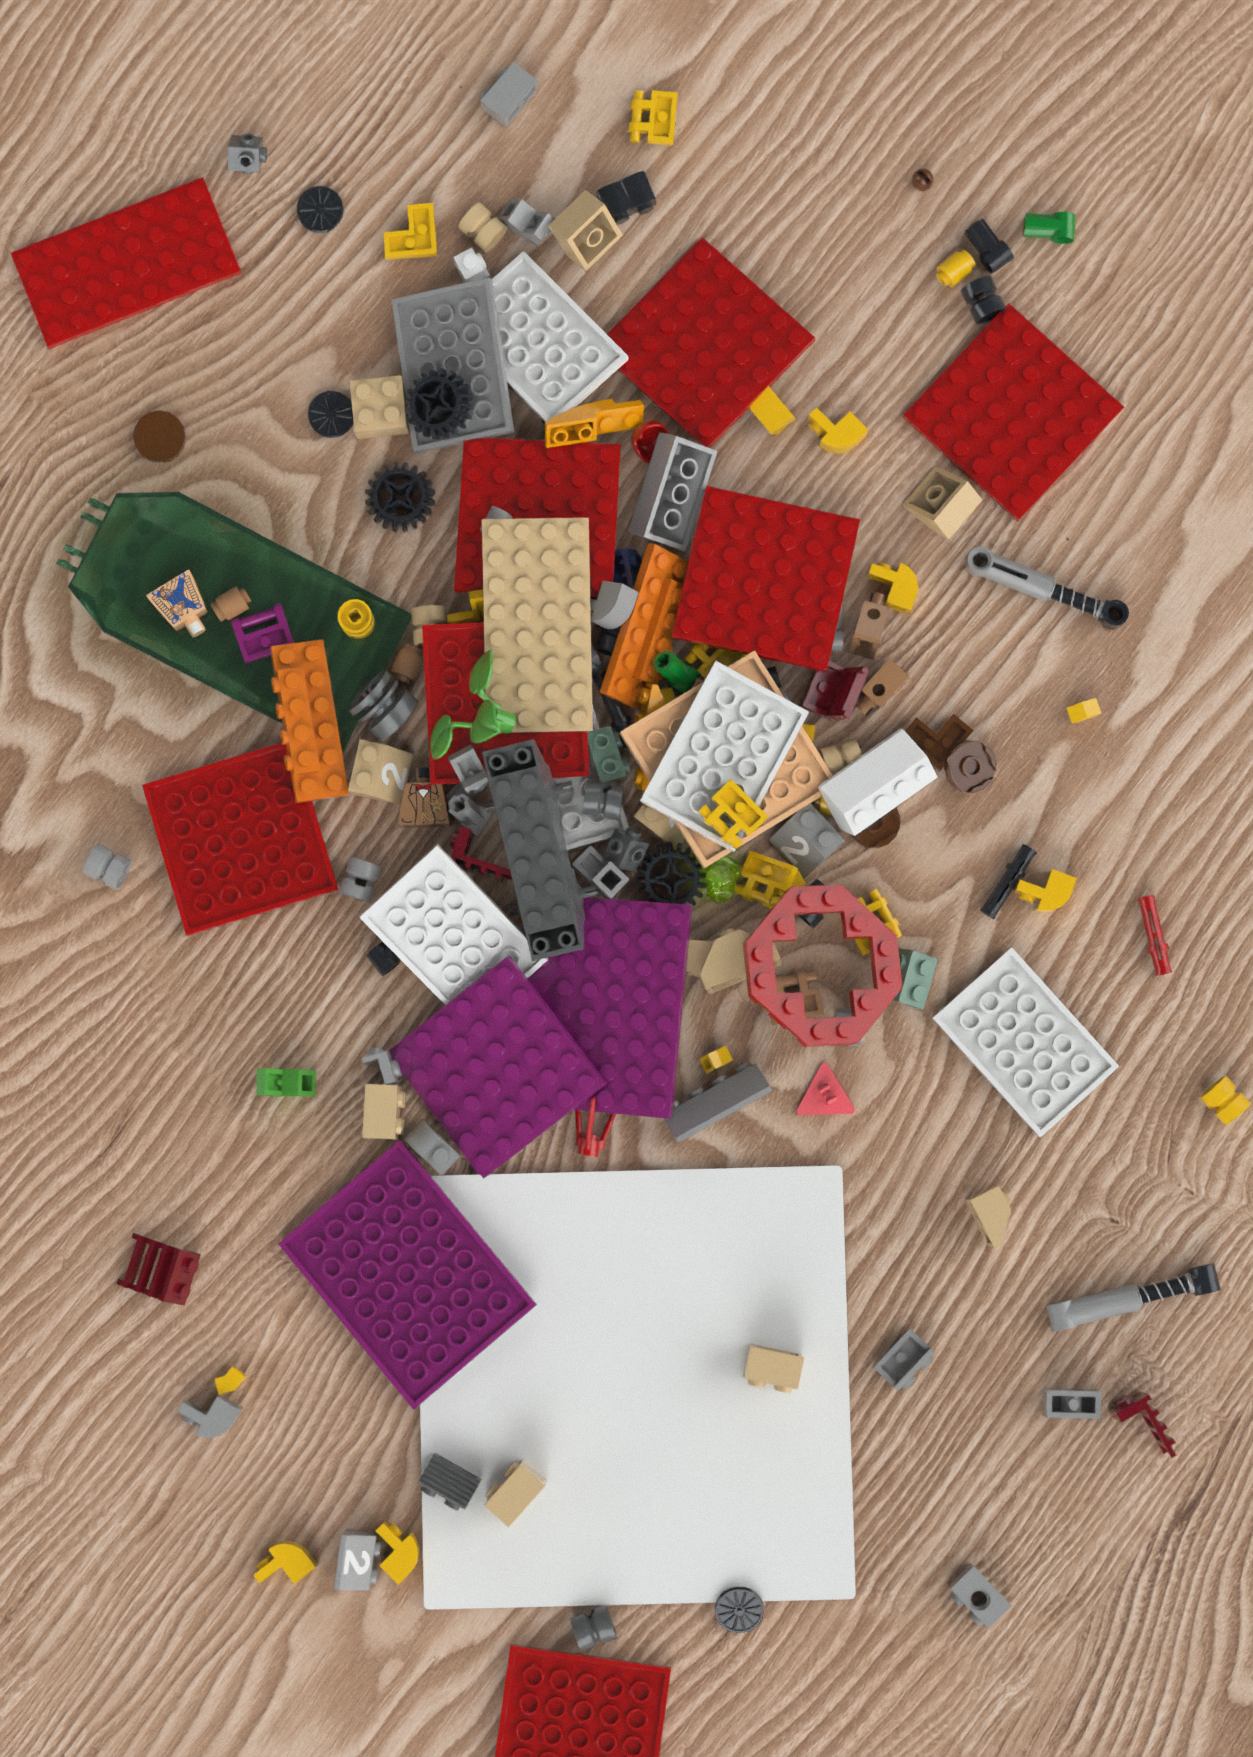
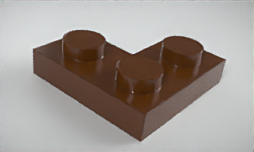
[905,714,974,772]

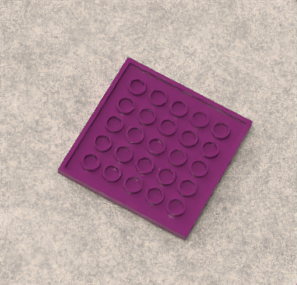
[388,956,607,1179]

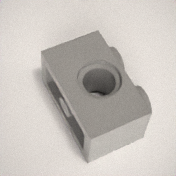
[1043,1388,1101,1419]
[948,1564,1012,1629]

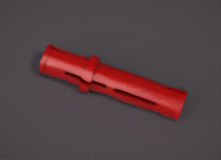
[1138,895,1172,976]

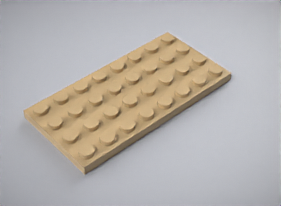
[482,518,593,733]

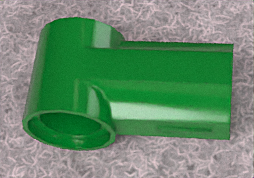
[1023,212,1076,244]
[653,650,700,695]

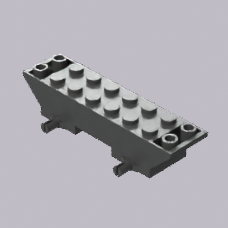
[482,739,599,961]

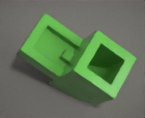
[256,1068,316,1097]

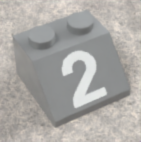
[769,803,845,879]
[334,1529,382,1591]

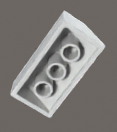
[818,728,937,836]

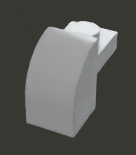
[498,198,555,245]
[590,581,638,629]
[572,845,629,899]
[404,1120,460,1175]
[177,1395,243,1438]

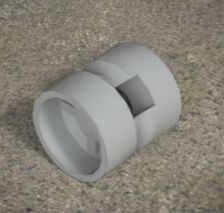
[83,843,132,891]
[338,857,382,903]

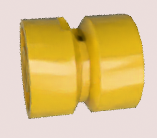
[338,599,375,639]
[1200,1075,1251,1126]

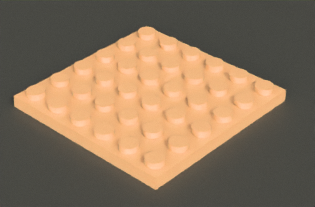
[619,651,833,869]

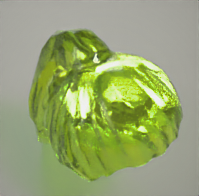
[690,853,742,904]

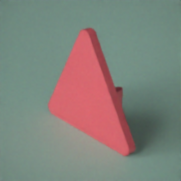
[796,1063,855,1115]

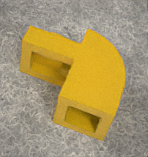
[808,407,868,454]
[867,562,918,615]
[1014,869,1077,913]
[376,1521,420,1585]
[253,1541,319,1584]

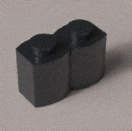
[596,171,656,225]

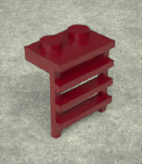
[799,661,869,721]
[450,826,513,883]
[117,1233,201,1305]
[1108,1391,1176,1458]

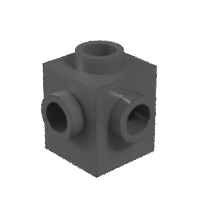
[228,134,267,174]
[603,828,649,872]

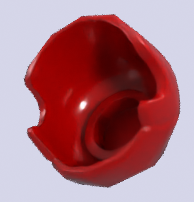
[631,420,669,464]

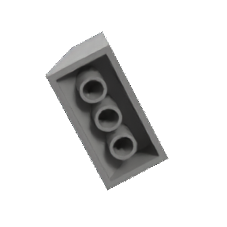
[628,432,718,552]
[664,1062,772,1143]

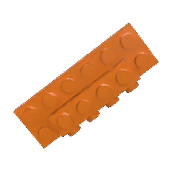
[600,543,689,710]
[270,639,349,803]

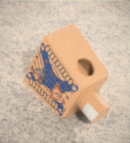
[146,570,208,637]

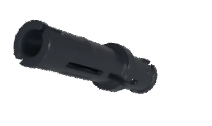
[592,671,631,749]
[980,844,1037,919]

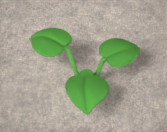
[430,649,516,759]

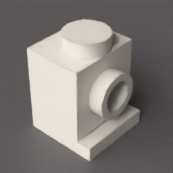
[453,248,490,283]

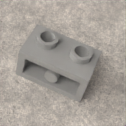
[481,61,538,128]

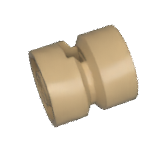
[458,203,508,252]
[411,605,446,648]
[820,739,862,775]

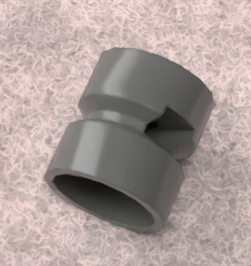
[582,781,624,821]
[570,1605,617,1652]

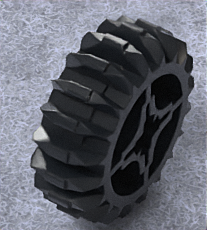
[404,368,475,440]
[365,462,435,533]
[636,842,708,906]

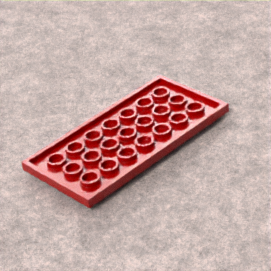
[11,177,242,349]

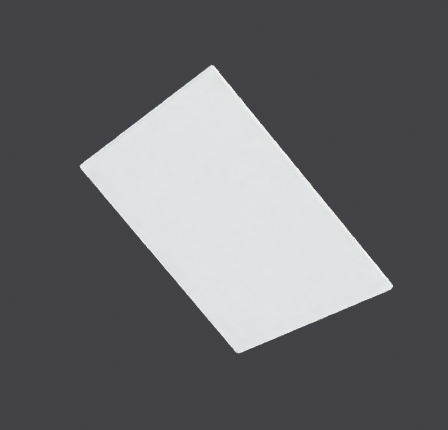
[420,1165,856,1610]

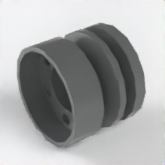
[348,670,418,741]

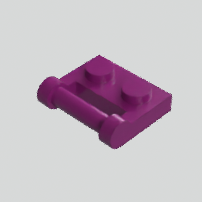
[231,603,294,664]

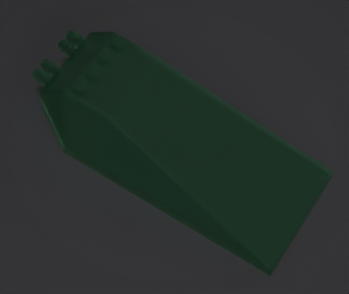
[56,491,411,753]

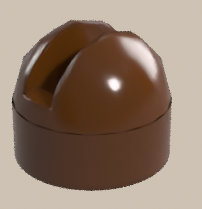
[912,169,933,191]

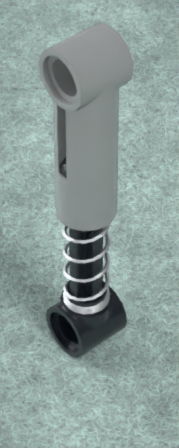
[965,546,1129,630]
[1046,1263,1221,1332]

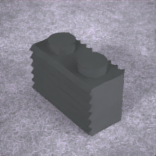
[418,1453,482,1511]

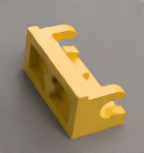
[749,386,796,435]

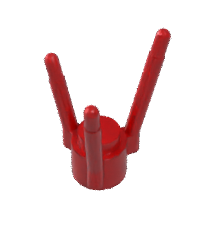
[575,1097,616,1157]

